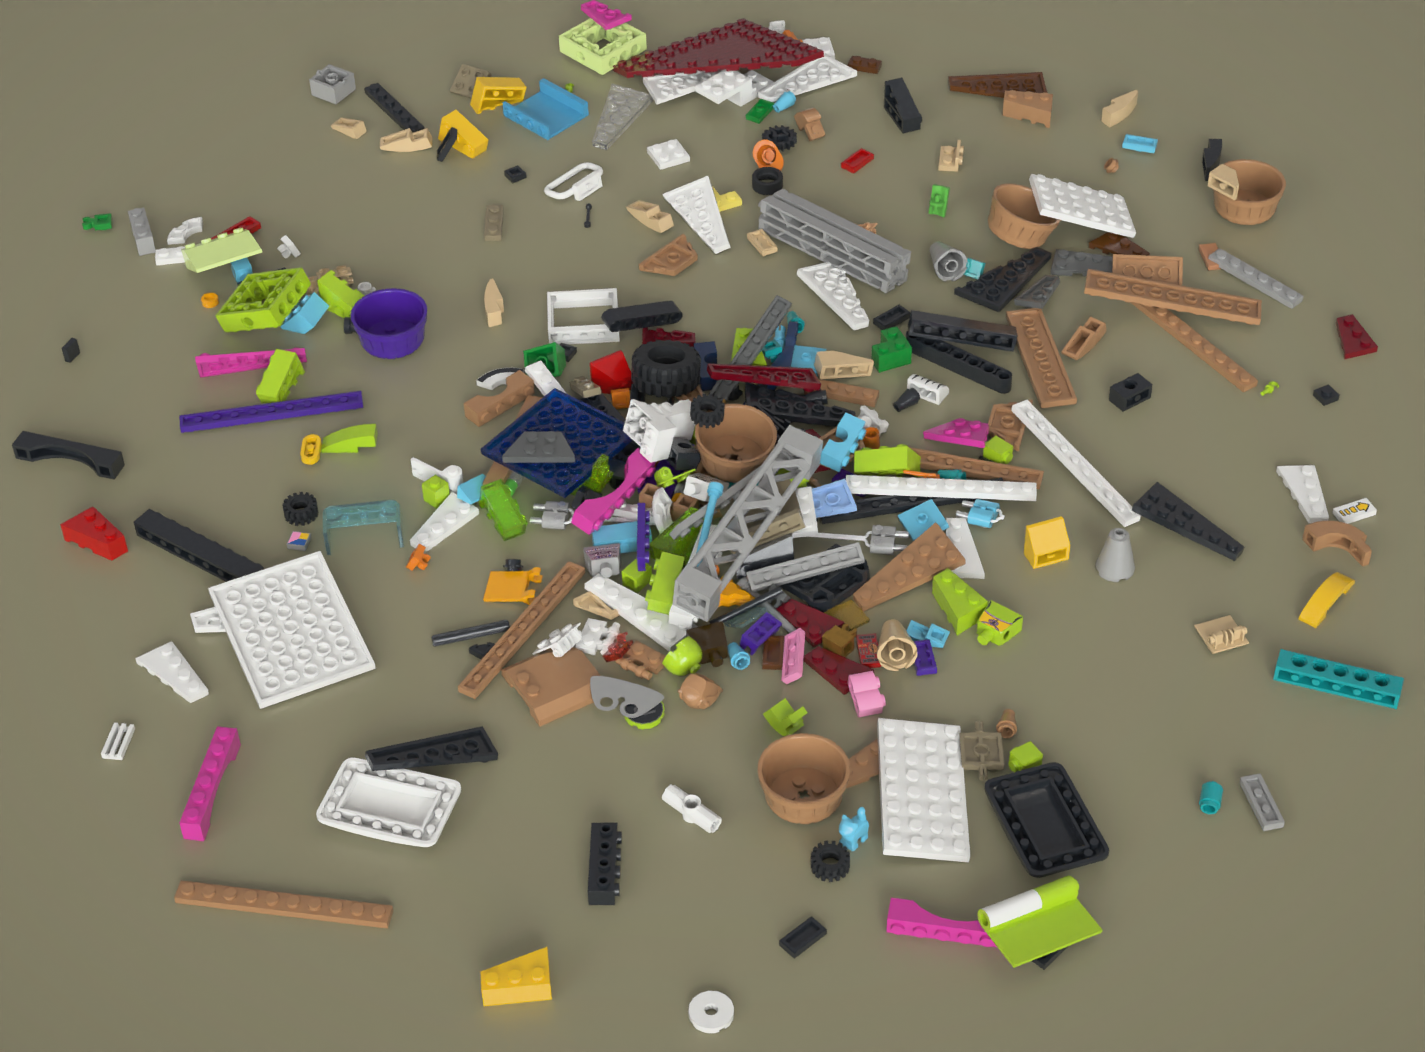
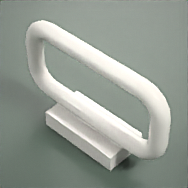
[544,163,603,201]

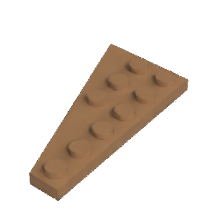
[853,522,966,612]

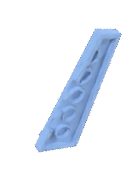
[812,479,857,518]

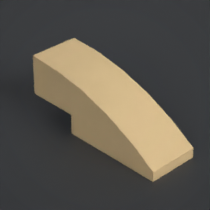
[1101,90,1138,128]
[380,128,433,152]
[626,200,674,233]
[484,278,504,327]

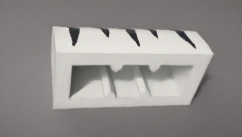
[907,374,949,405]

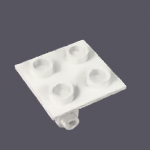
[532,623,582,657]

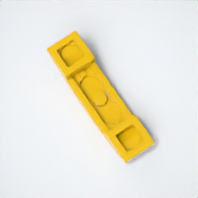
[1298,572,1355,628]

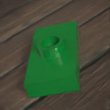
[746,99,775,124]

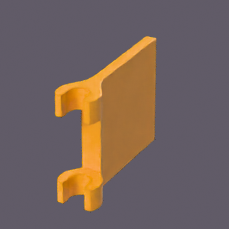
[483,567,543,605]

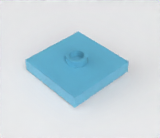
[791,345,827,376]
[898,499,949,541]

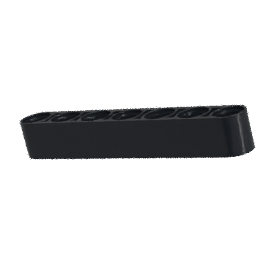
[906,331,1012,394]

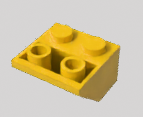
[1024,516,1070,569]

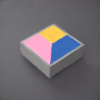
[287,531,312,551]

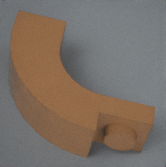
[1302,521,1372,567]

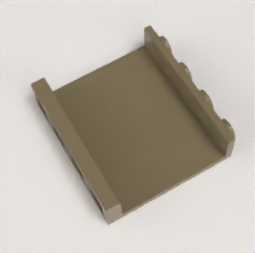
[719,479,805,554]

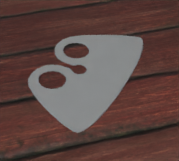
[590,676,664,718]

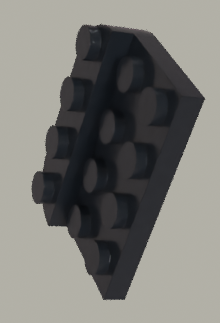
[780,544,870,613]

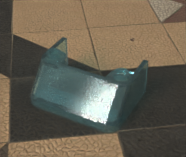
[323,500,404,555]

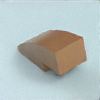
[1061,317,1107,360]

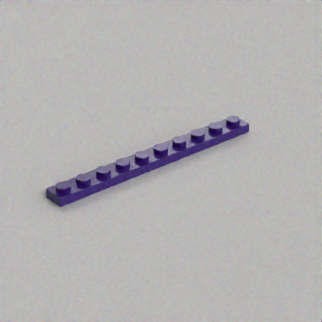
[179,391,364,433]

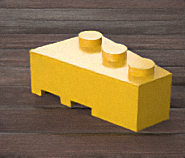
[438,110,489,159]
[480,947,552,1006]

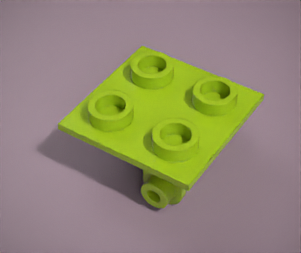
[654,467,695,488]

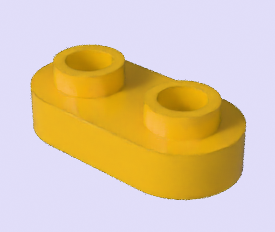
[300,434,322,465]

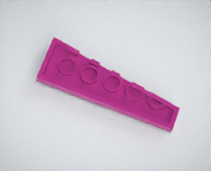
[195,348,307,378]

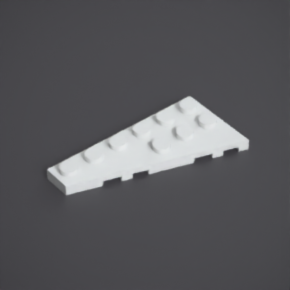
[643,69,723,105]
[662,176,731,254]

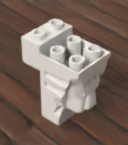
[623,399,695,462]

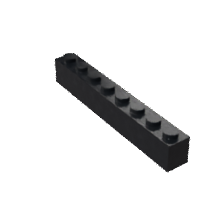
[134,509,264,582]

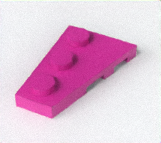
[581,0,632,30]

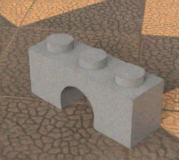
[128,208,156,256]

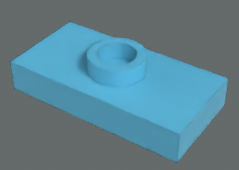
[1122,134,1158,153]

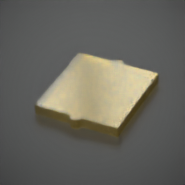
[823,600,870,631]

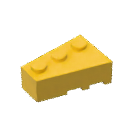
[470,77,527,114]

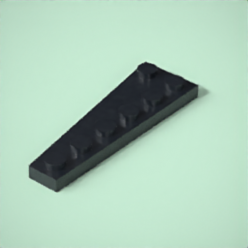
[365,726,498,771]

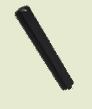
[431,620,510,647]

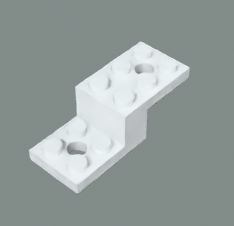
[696,69,774,107]

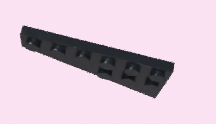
[1131,482,1245,561]

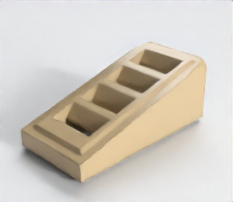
[331,117,367,139]

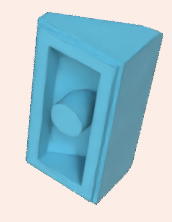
[457,474,497,504]

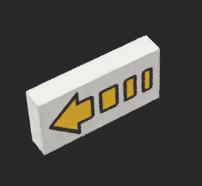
[1333,498,1377,524]

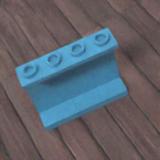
[503,78,589,140]

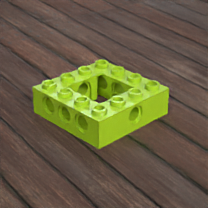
[215,267,311,332]

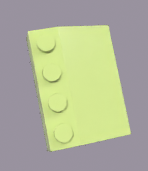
[181,227,262,273]

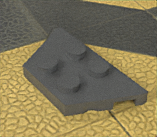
[502,431,575,463]

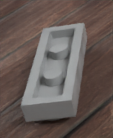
[1239,774,1285,831]

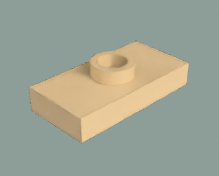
[747,229,778,257]

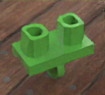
[928,184,950,217]

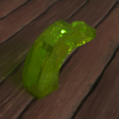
[562,454,614,496]

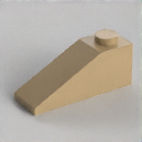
[814,351,874,379]

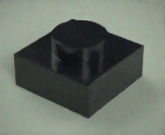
[1313,384,1340,406]

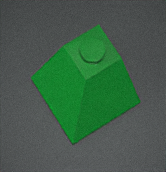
[523,342,566,378]

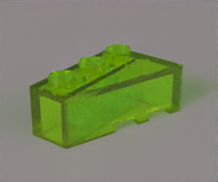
[479,478,528,541]
[649,507,704,569]

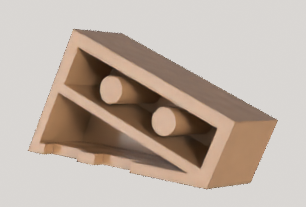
[1003,90,1053,128]

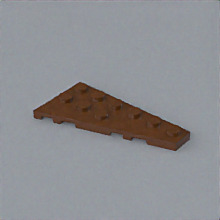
[948,72,1047,98]

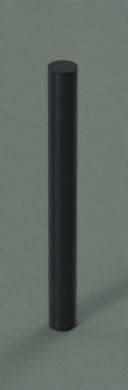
[709,586,783,624]

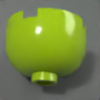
[662,636,702,676]

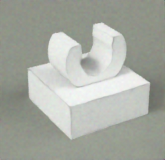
[277,235,301,258]

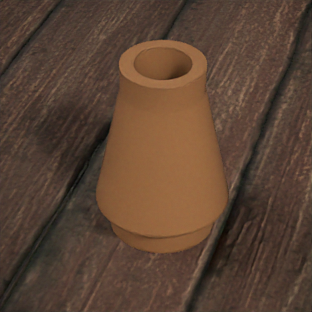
[996,709,1017,738]

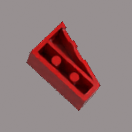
[60,506,128,561]

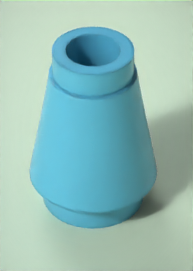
[773,91,796,113]
[727,642,750,670]

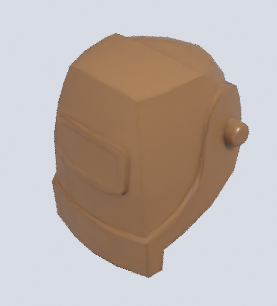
[678,673,723,710]

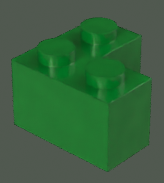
[871,326,912,373]

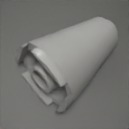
[929,242,968,281]
[1095,528,1135,582]

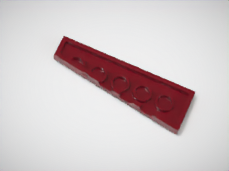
[707,364,821,392]

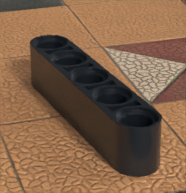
[601,301,683,332]

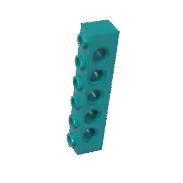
[1273,649,1404,709]

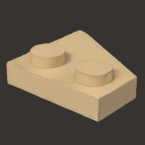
[573,591,620,620]

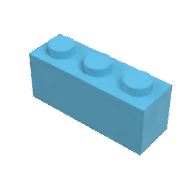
[592,521,652,553]

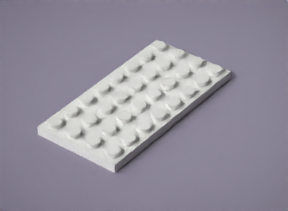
[877,718,970,862]

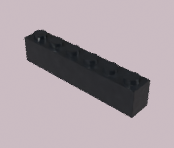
[908,310,1018,352]

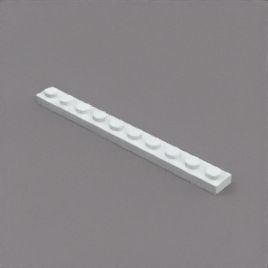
[1011,400,1141,527]
[846,475,1037,501]

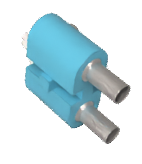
[956,499,1005,528]

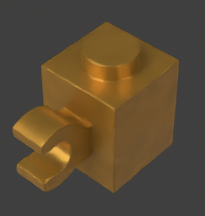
[822,623,857,658]

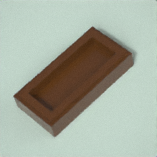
[762,635,785,670]

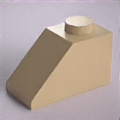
[1208,164,1239,200]

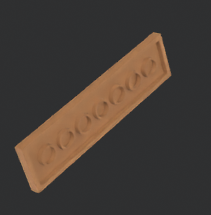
[1006,308,1077,408]

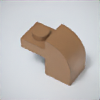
[794,108,826,141]

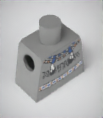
[583,543,622,578]

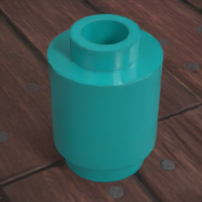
[1199,781,1223,814]

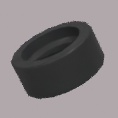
[752,167,783,195]

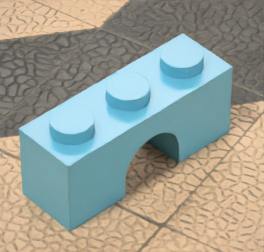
[820,413,867,472]

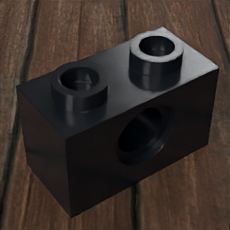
[1109,373,1153,412]
[666,438,701,471]

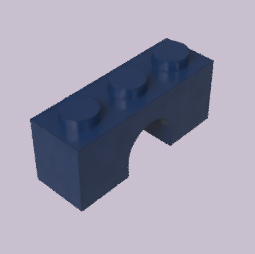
[694,341,718,391]

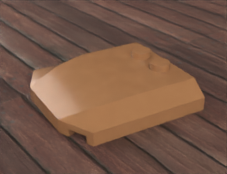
[501,647,603,727]

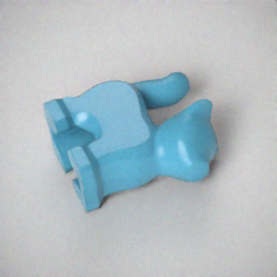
[839,807,869,851]

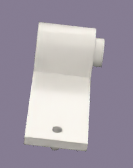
[411,457,464,494]

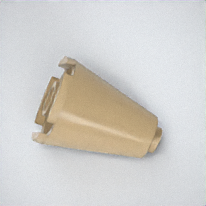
[877,619,917,671]

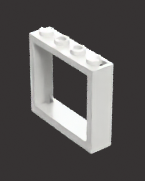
[547,288,620,345]

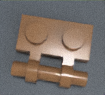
[616,640,666,680]

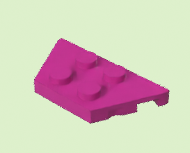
[923,418,989,448]

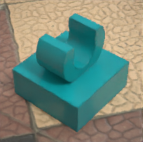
[963,258,986,279]
[762,340,782,363]

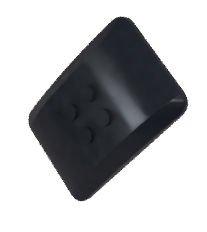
[984,762,1109,878]

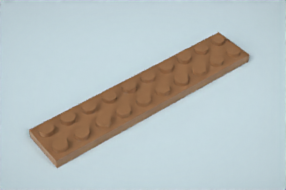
[1084,269,1262,325]

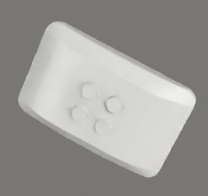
[316,758,461,847]

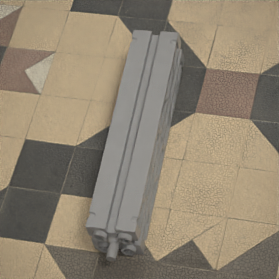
[758,189,911,293]

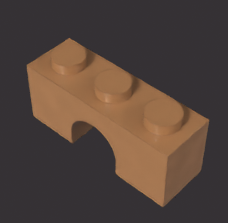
[639,483,699,522]

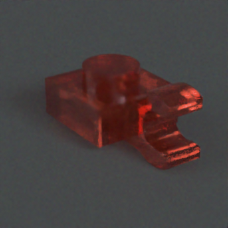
[603,631,633,663]

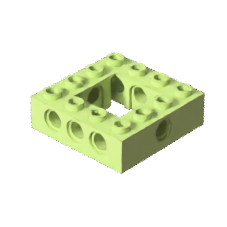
[559,18,647,75]

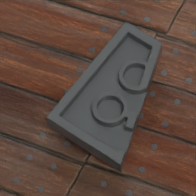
[1014,275,1060,309]

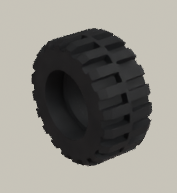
[631,340,701,398]

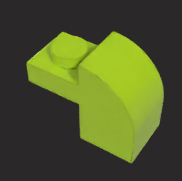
[763,698,808,736]

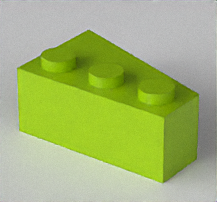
[317,270,365,318]
[932,568,988,635]

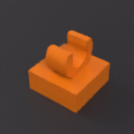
[611,388,630,409]
[406,544,431,571]

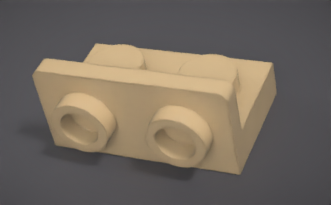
[938,140,964,172]

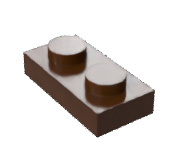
[848,56,882,74]

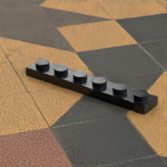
[364,83,425,133]

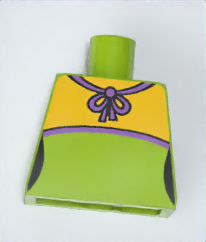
[977,600,1023,646]

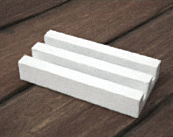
[101,722,135,760]

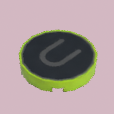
[624,701,665,729]

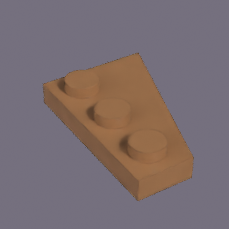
[846,739,879,788]

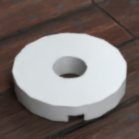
[688,991,734,1033]

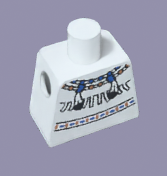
[684,473,729,502]

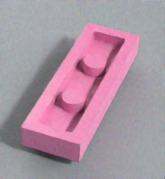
[781,628,805,685]

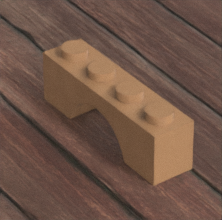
[464,370,535,427]

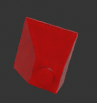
[590,350,633,394]

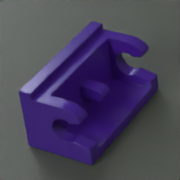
[739,612,782,655]

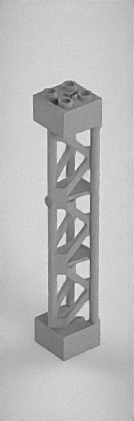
[673,425,823,622]

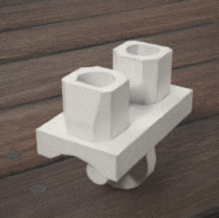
[857,405,889,435]

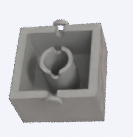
[309,64,356,104]

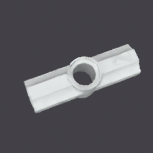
[662,784,722,833]

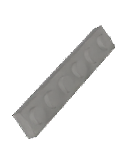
[1208,248,1303,309]
[746,542,865,593]

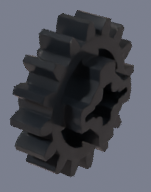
[762,125,797,152]

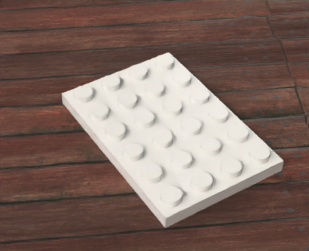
[1029,174,1136,238]

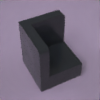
[571,485,603,509]

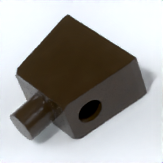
[686,621,728,667]

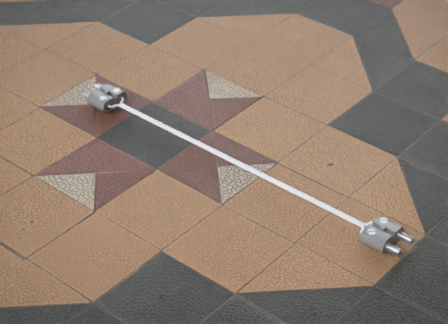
[530,501,909,555]

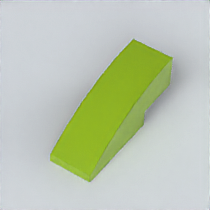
[321,424,378,453]

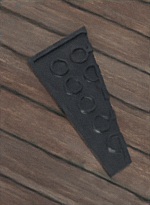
[954,247,1052,312]
[745,382,856,426]

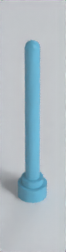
[696,482,724,567]

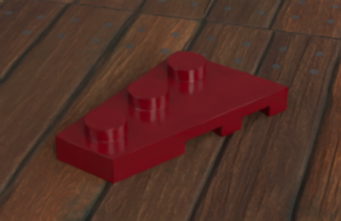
[1336,314,1378,359]

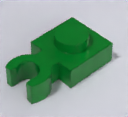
[82,213,113,230]

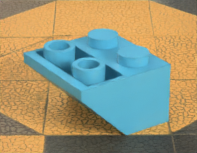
[280,292,329,334]

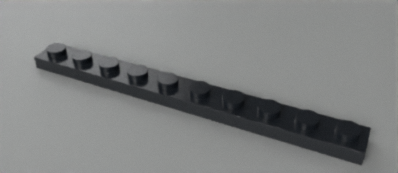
[820,478,1003,524]

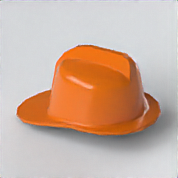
[753,140,784,171]

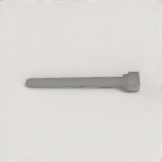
[737,577,797,633]

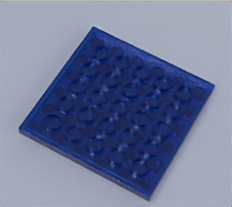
[481,388,633,498]

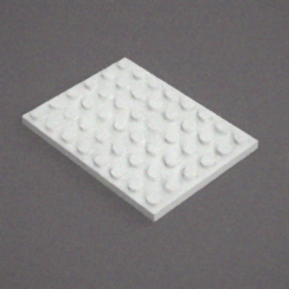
[208,551,376,709]

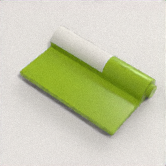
[977,875,1102,968]

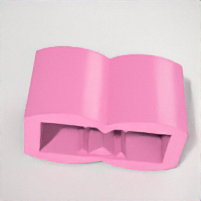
[848,671,886,718]

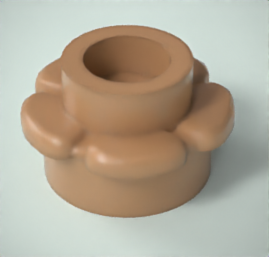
[1104,158,1119,173]

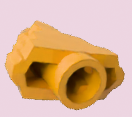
[718,576,755,607]

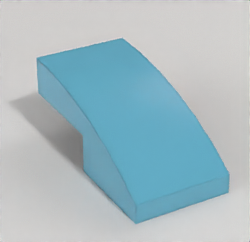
[906,620,950,648]

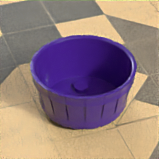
[351,288,427,359]

